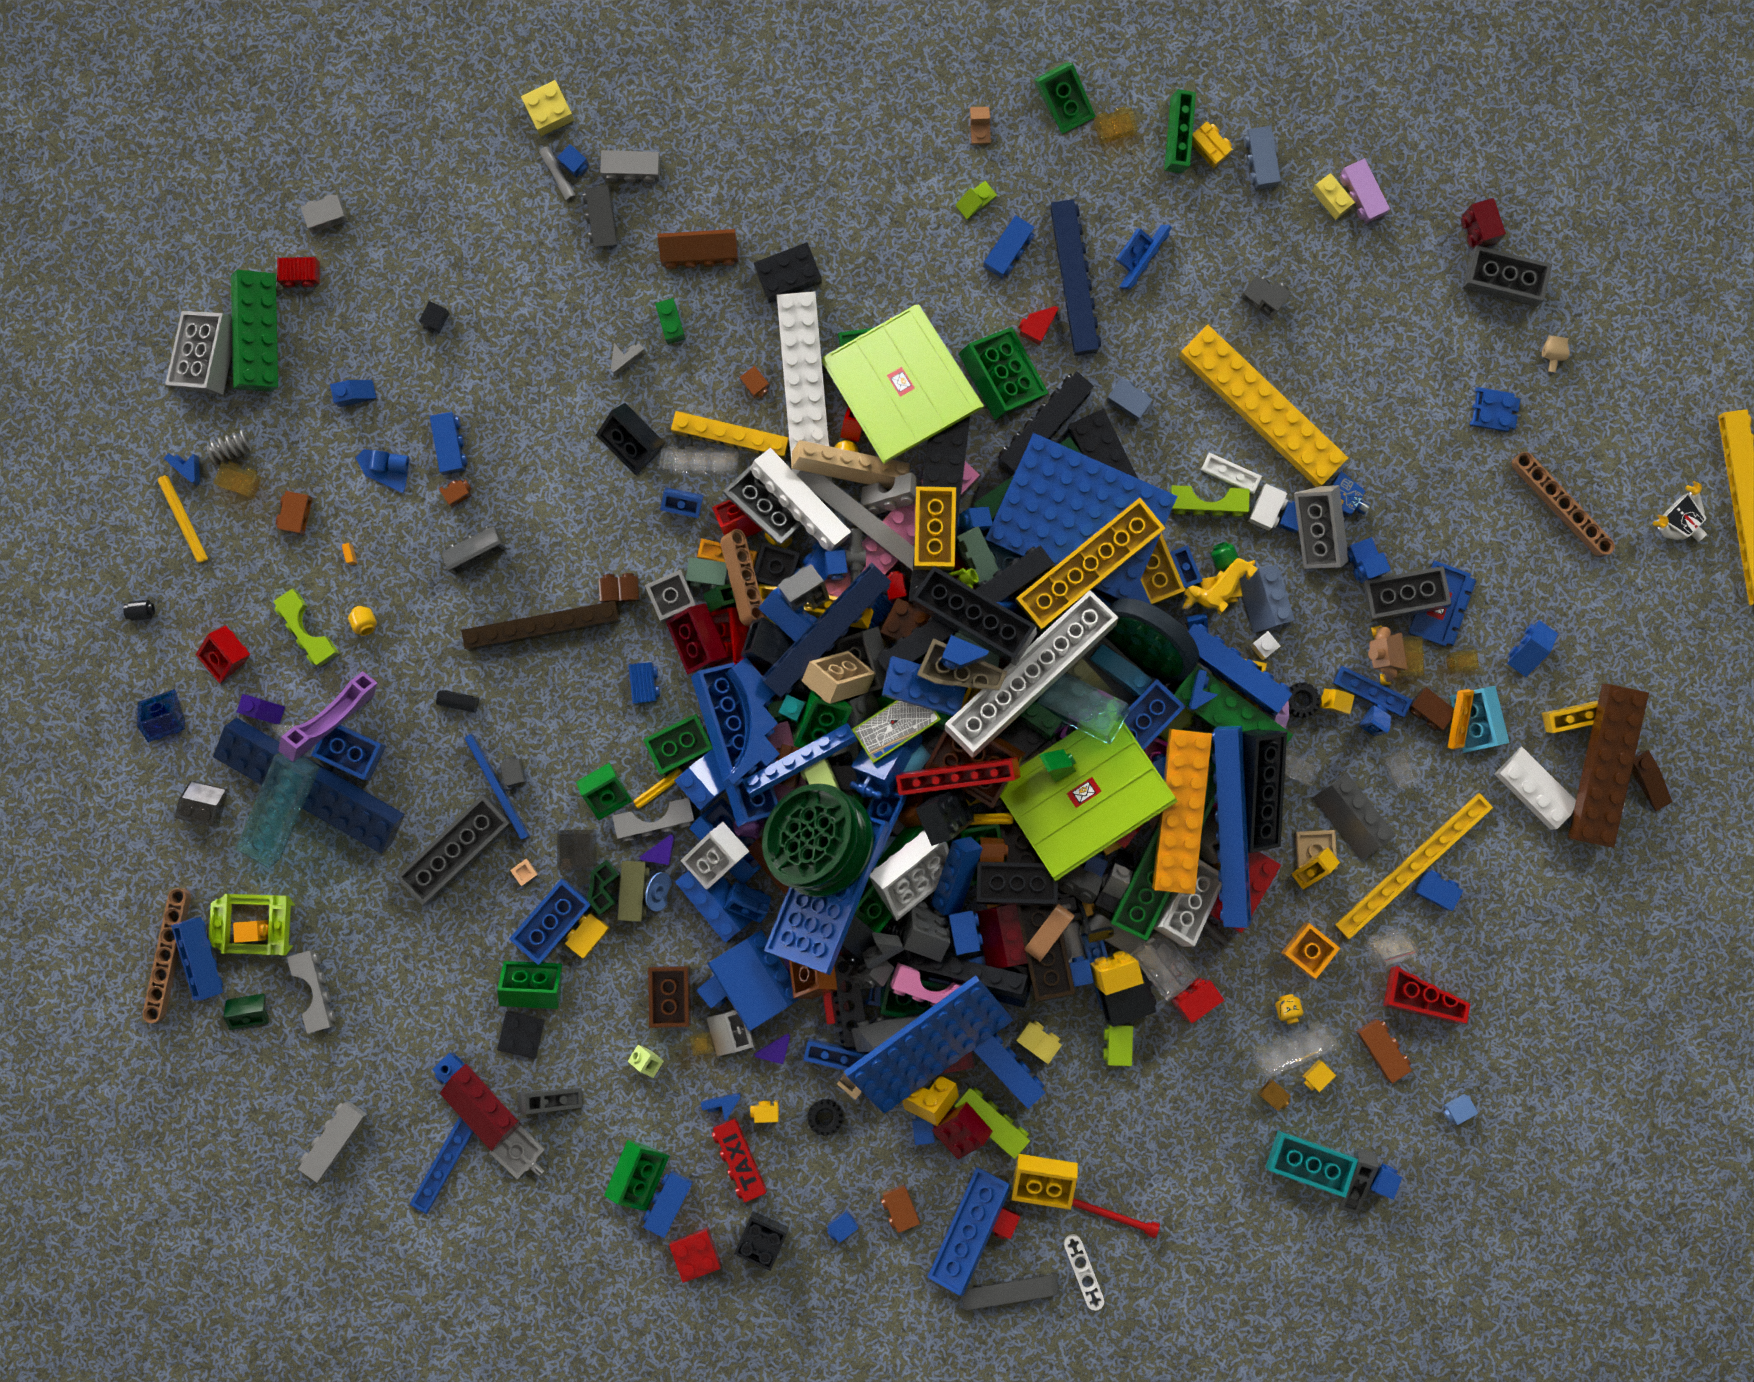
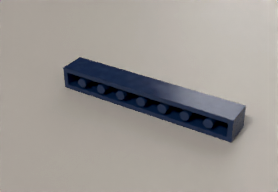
[1050,199,1101,356]
[762,562,891,697]

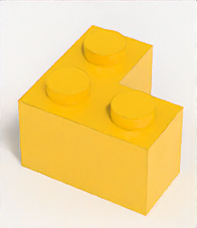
[903,1075,959,1126]

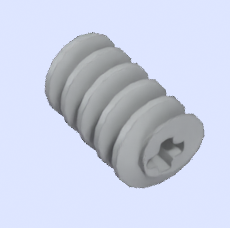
[206,429,252,465]

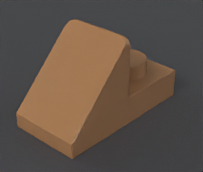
[970,107,991,145]

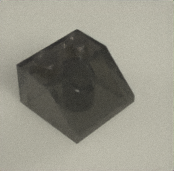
[557,830,597,870]

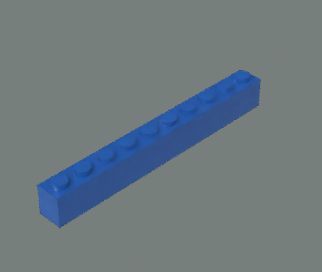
[1211,726,1252,928]

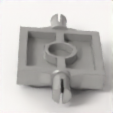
[489,1125,546,1179]

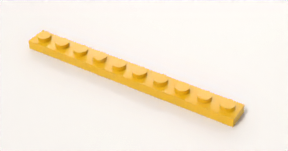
[1334,793,1493,939]

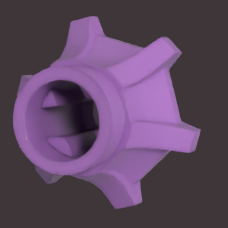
[733,820,764,840]

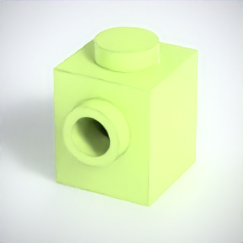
[628,1045,664,1078]

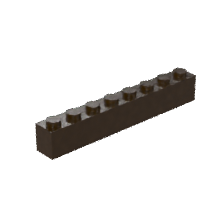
[461,601,621,651]

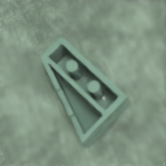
[955,526,1000,586]

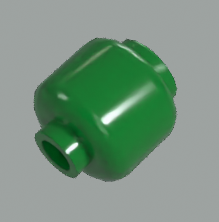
[1211,541,1239,571]

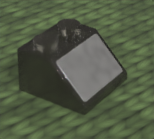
[174,780,229,827]

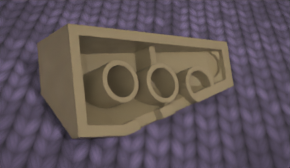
[917,638,1007,691]

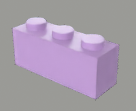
[1340,158,1390,224]

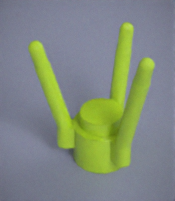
[947,568,979,588]

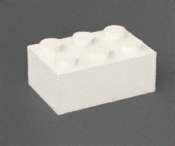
[680,822,749,890]

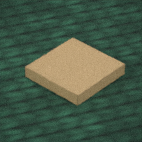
[1295,830,1338,869]

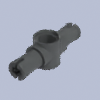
[846,529,866,583]

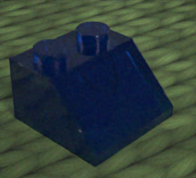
[137,689,185,742]

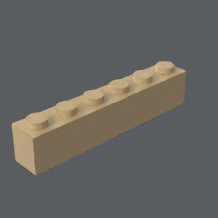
[791,440,910,489]

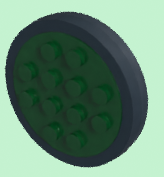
[1104,598,1199,682]

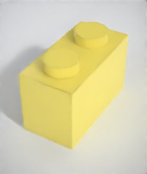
[1312,173,1355,220]

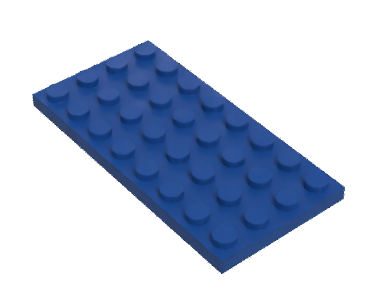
[764,816,890,975]
[844,975,1013,1114]

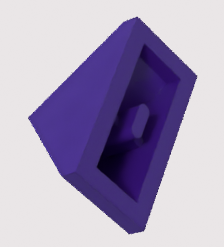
[639,834,675,865]
[754,1032,791,1064]

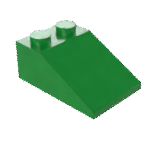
[1034,62,1096,134]

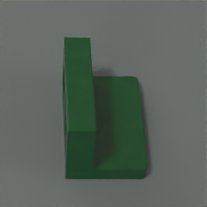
[223,993,269,1030]

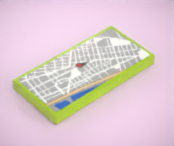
[852,700,941,763]

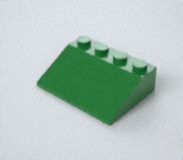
[958,327,1048,420]

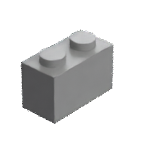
[301,194,348,233]

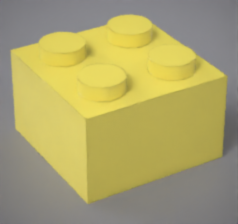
[521,80,575,137]

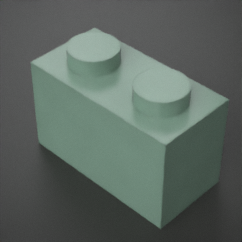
[686,557,728,589]

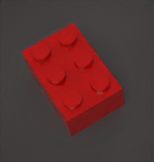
[1170,977,1225,1024]

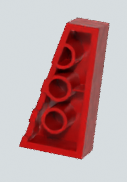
[1383,966,1470,1025]

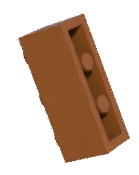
[1356,1019,1412,1084]

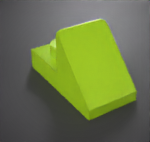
[955,181,997,220]

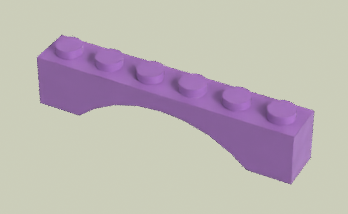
[278,671,377,762]

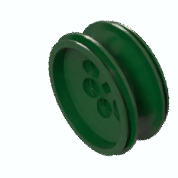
[762,784,874,897]

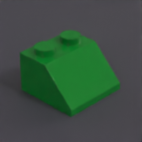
[576,762,633,820]

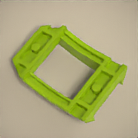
[209,894,295,956]

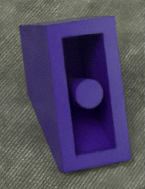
[236,694,285,725]

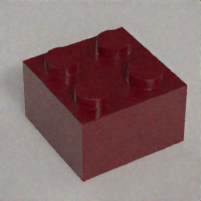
[1461,198,1506,249]
[932,1102,993,1159]

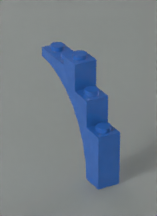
[721,657,779,789]

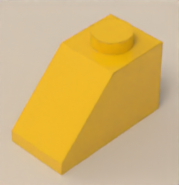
[1291,847,1340,889]

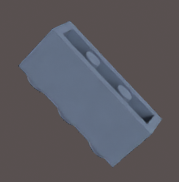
[1243,126,1281,190]

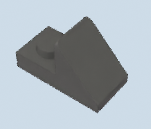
[862,932,904,970]

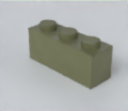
[618,861,650,922]

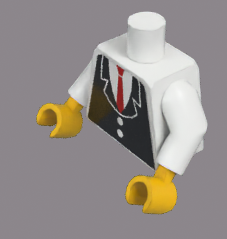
[1652,481,1707,542]

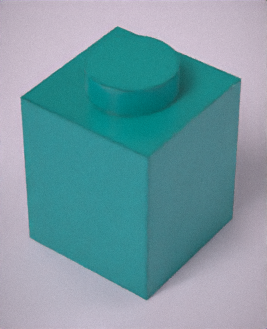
[778,695,805,722]

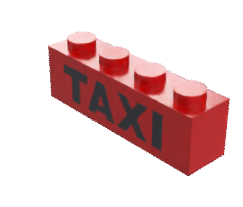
[712,1117,767,1203]

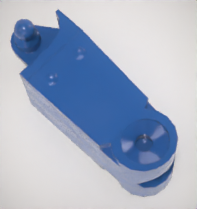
[849,734,923,799]

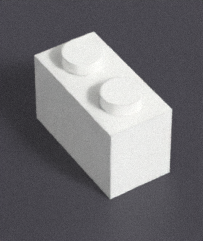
[1248,484,1288,531]

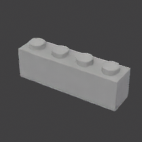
[298,1101,368,1183]

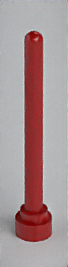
[1072,1198,1160,1239]

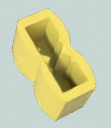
[1015,1020,1062,1064]

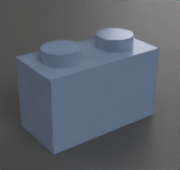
[1106,378,1153,422]

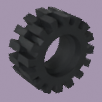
[1288,682,1321,718]
[807,1099,843,1136]

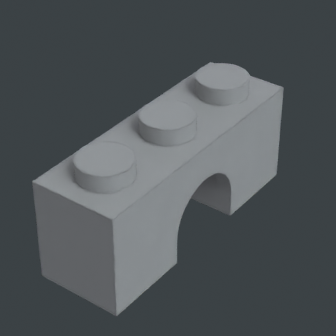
[861,472,922,515]

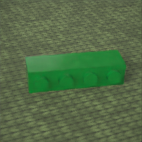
[1164,89,1196,174]

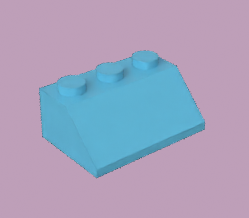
[1450,686,1509,753]

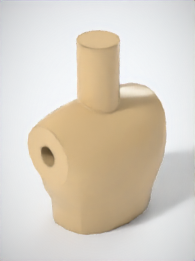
[1542,335,1570,373]

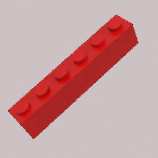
[896,757,1021,795]

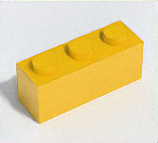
[1542,701,1598,733]

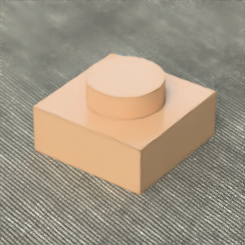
[510,859,539,886]

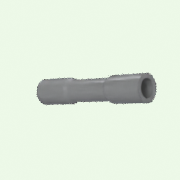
[539,146,576,202]

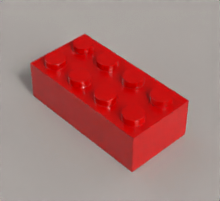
[1209,852,1281,933]

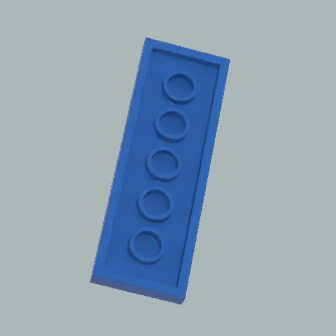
[928,1167,1012,1296]

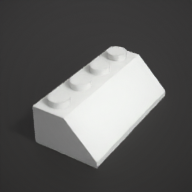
[1494,747,1576,830]

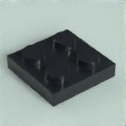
[497,1011,545,1059]

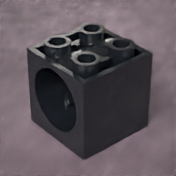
[734,1211,789,1271]

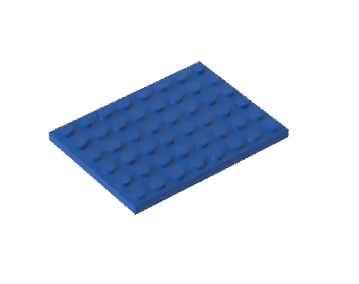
[985,433,1178,600]

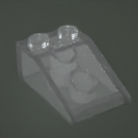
[1363,927,1422,966]

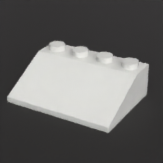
[869,830,949,921]

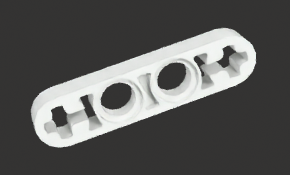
[1064,1234,1104,1311]

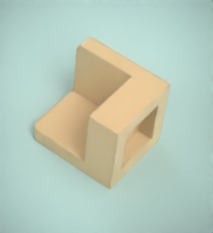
[837,1074,862,1100]

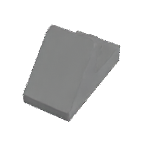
[611,343,646,376]

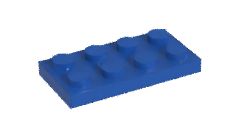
[882,656,966,716]

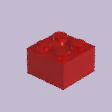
[669,1227,722,1283]

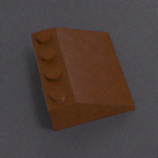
[924,716,1026,808]

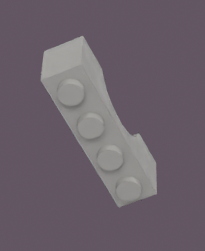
[612,798,696,842]
[287,950,336,1034]

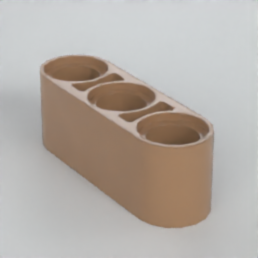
[1024,904,1075,962]

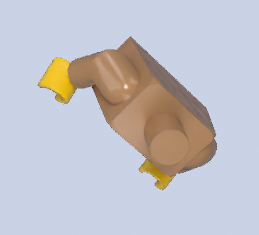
[1368,625,1407,685]

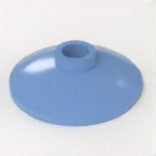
[646,872,672,911]

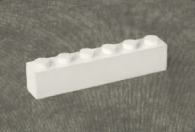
[750,448,851,551]

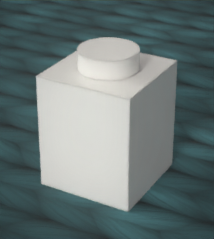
[1250,631,1280,660]

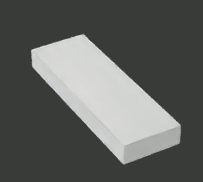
[1201,453,1262,494]

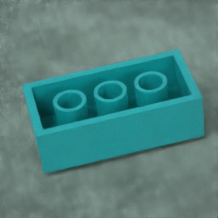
[1265,1130,1358,1198]

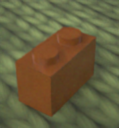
[276,491,313,535]
[881,1184,920,1233]

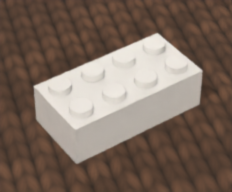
[1153,859,1222,947]

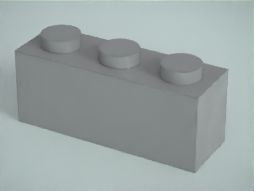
[600,150,661,183]

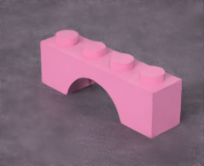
[890,963,962,1006]

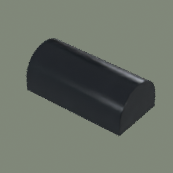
[436,690,480,713]

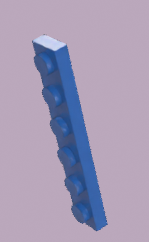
[742,723,857,798]

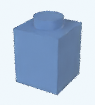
[1443,1094,1478,1125]

